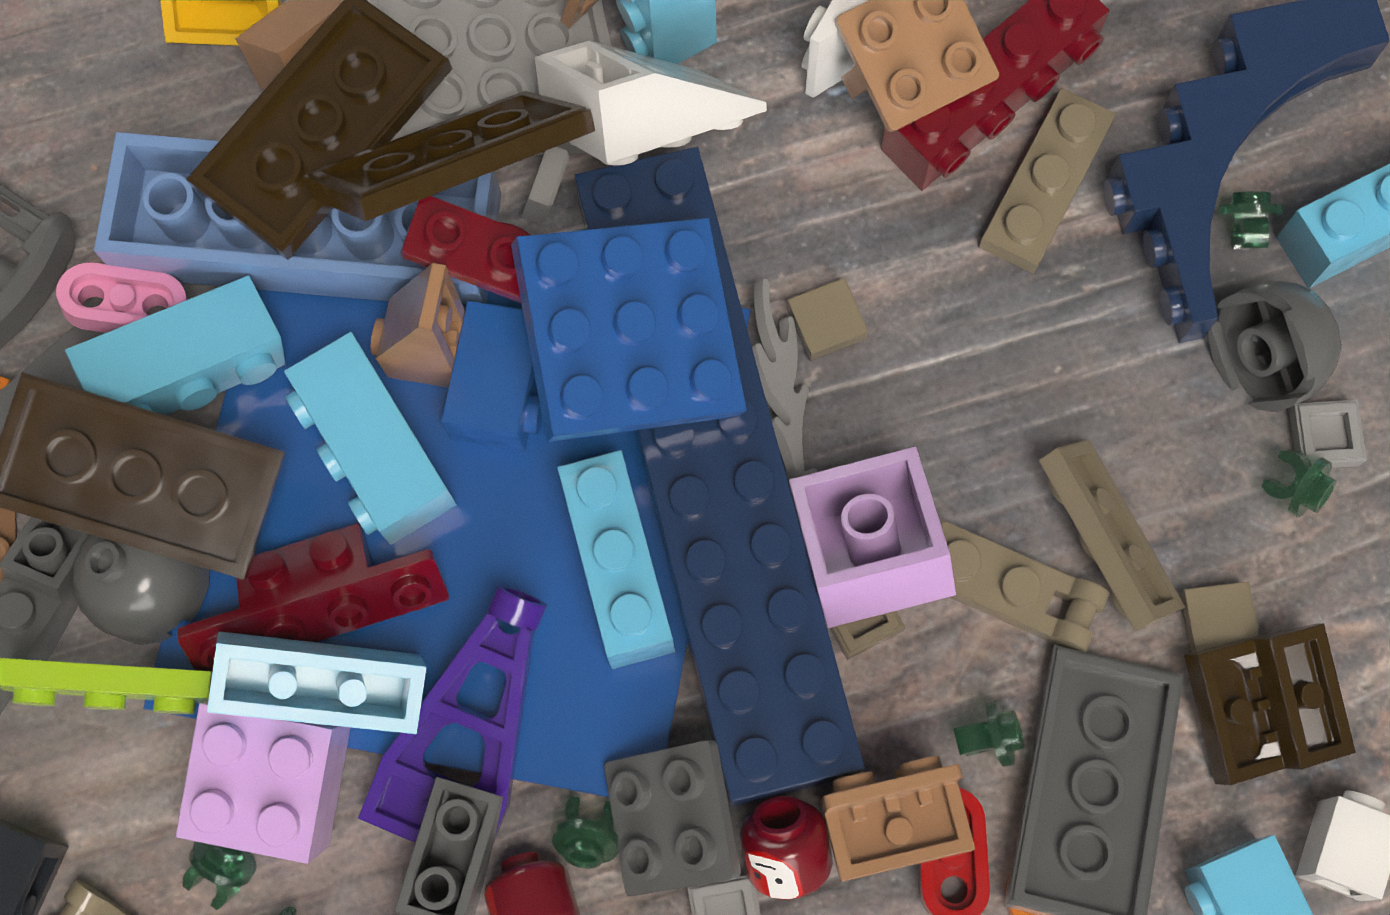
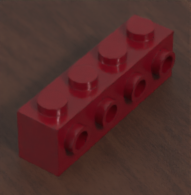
[881,0,1110,191]

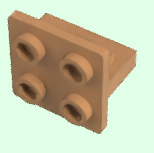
[835,0,999,132]
[819,756,976,883]

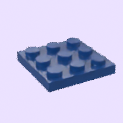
[511,218,747,442]

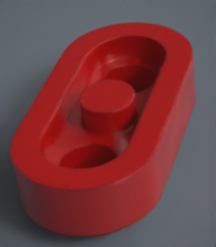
[918,788,990,915]

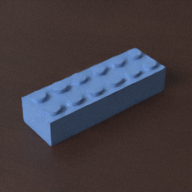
[94,132,502,308]

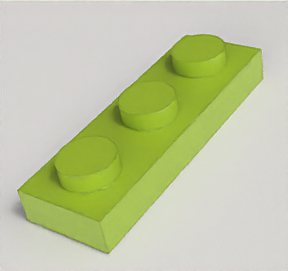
[0,658,212,714]

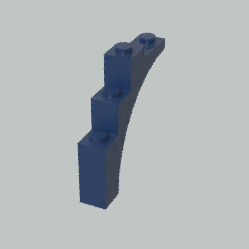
[1103,0,1390,343]

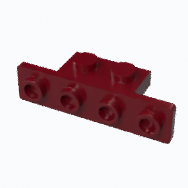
[400,196,531,303]
[177,523,449,673]

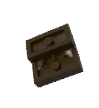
[1184,623,1356,785]

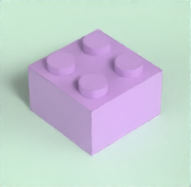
[789,446,956,628]
[176,700,351,864]

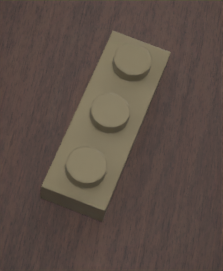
[979,88,1116,274]
[1039,440,1186,631]

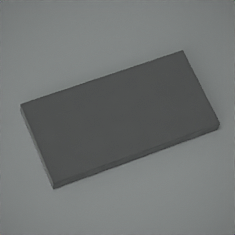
[1004,645,1184,915]

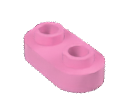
[56,262,187,333]

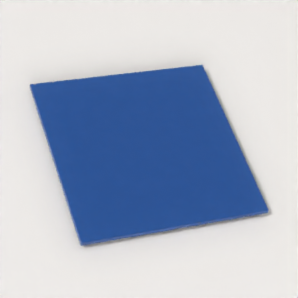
[143,290,751,798]

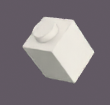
[1295,790,1390,901]

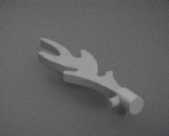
[752,279,818,508]

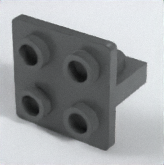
[604,740,741,897]

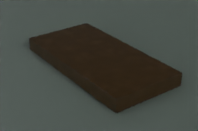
[186,0,453,260]
[304,91,595,221]
[0,372,287,580]

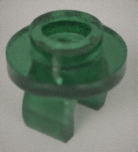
[1219,191,1284,250]
[1262,449,1337,518]
[954,700,1024,767]
[552,796,618,869]
[182,841,257,910]

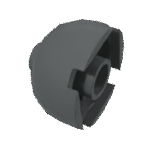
[1208,280,1342,412]
[71,534,209,645]

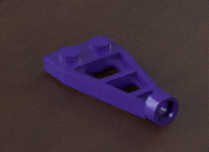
[358,585,547,844]

